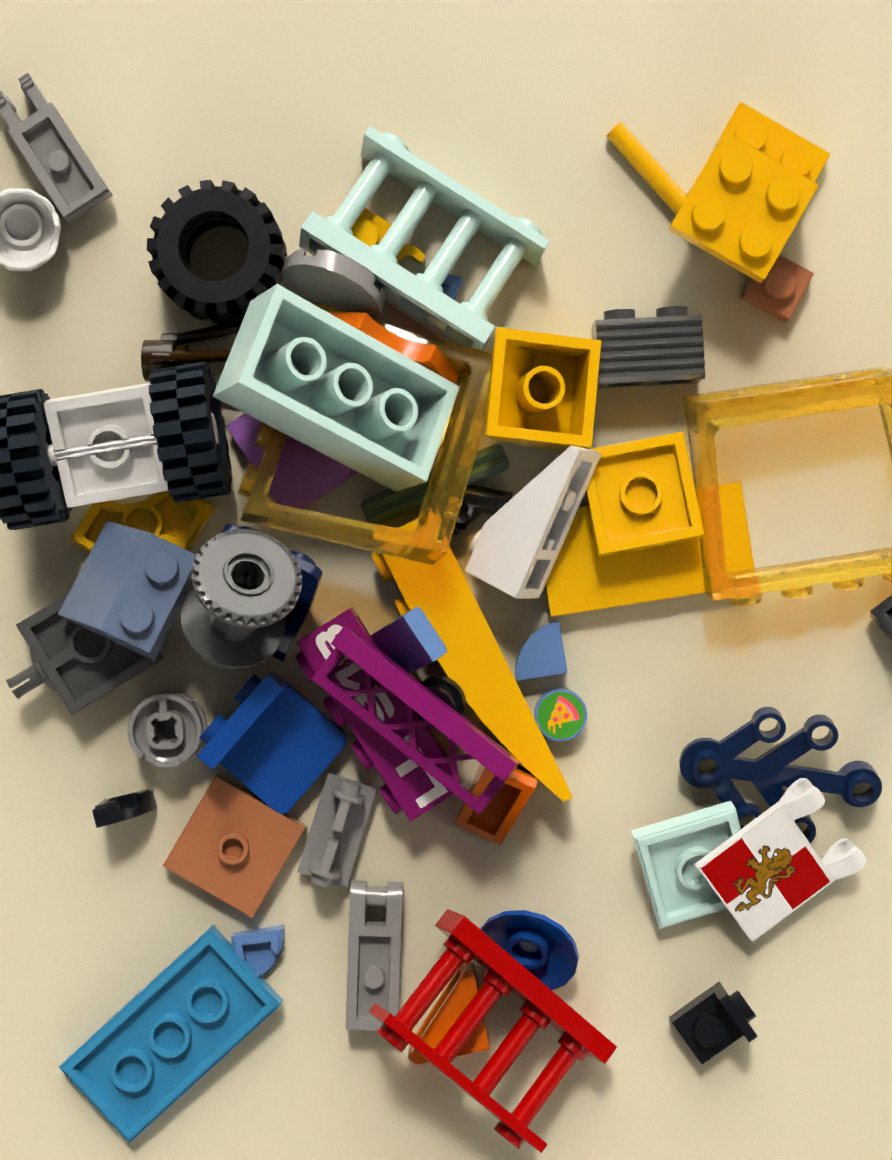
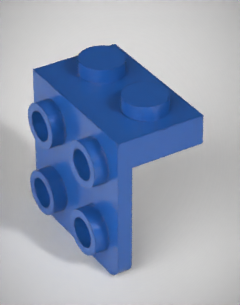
[197,671,348,814]

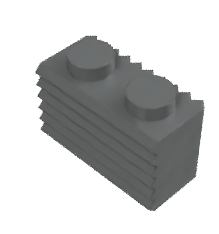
[592,306,706,389]

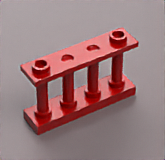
[369,909,617,1153]

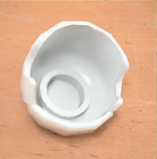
[0,188,61,271]

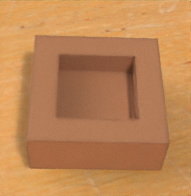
[740,255,814,323]

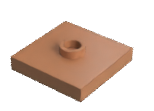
[163,774,307,918]

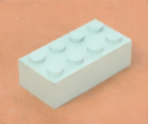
[213,284,460,492]

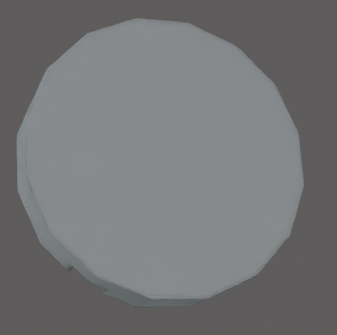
[282,249,387,321]

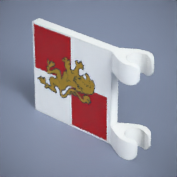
[695,778,867,942]

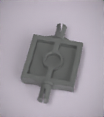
[6,593,164,715]

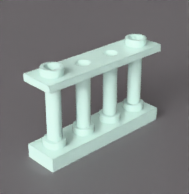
[299,126,550,359]

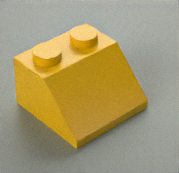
[484,327,602,452]

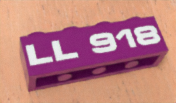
[295,607,464,822]

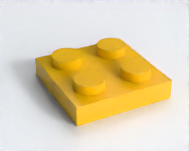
[585,432,705,557]

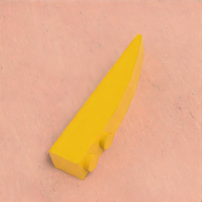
[371,512,573,802]

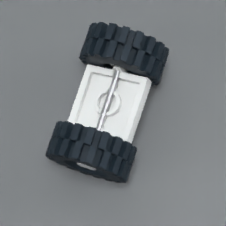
[0,361,232,530]

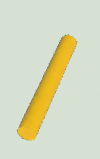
[606,122,687,214]

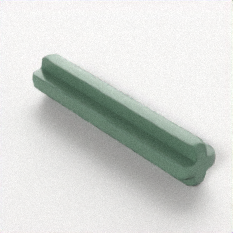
[361,444,509,526]

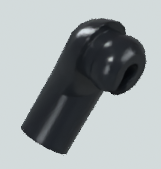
[438,485,513,535]

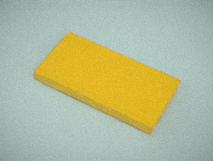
[545,481,757,617]

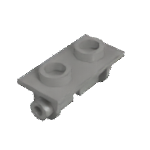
[297,773,377,888]

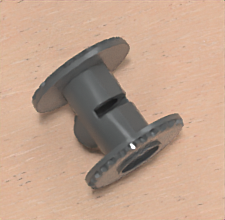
[180,528,302,670]

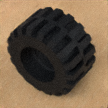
[147,180,287,324]

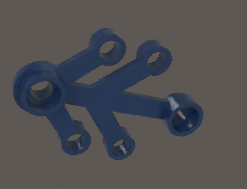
[679,707,882,843]

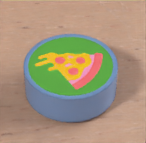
[534,688,587,741]

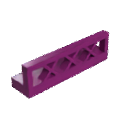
[311,626,521,814]

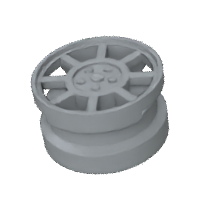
[128,691,207,768]

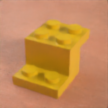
[668,102,831,283]

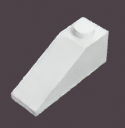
[465,445,602,598]

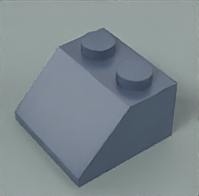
[58,521,196,661]

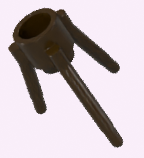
[141,321,242,401]

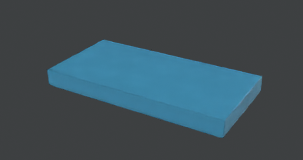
[59,924,283,1143]

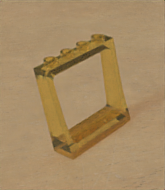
[237,302,492,565]
[683,366,892,606]

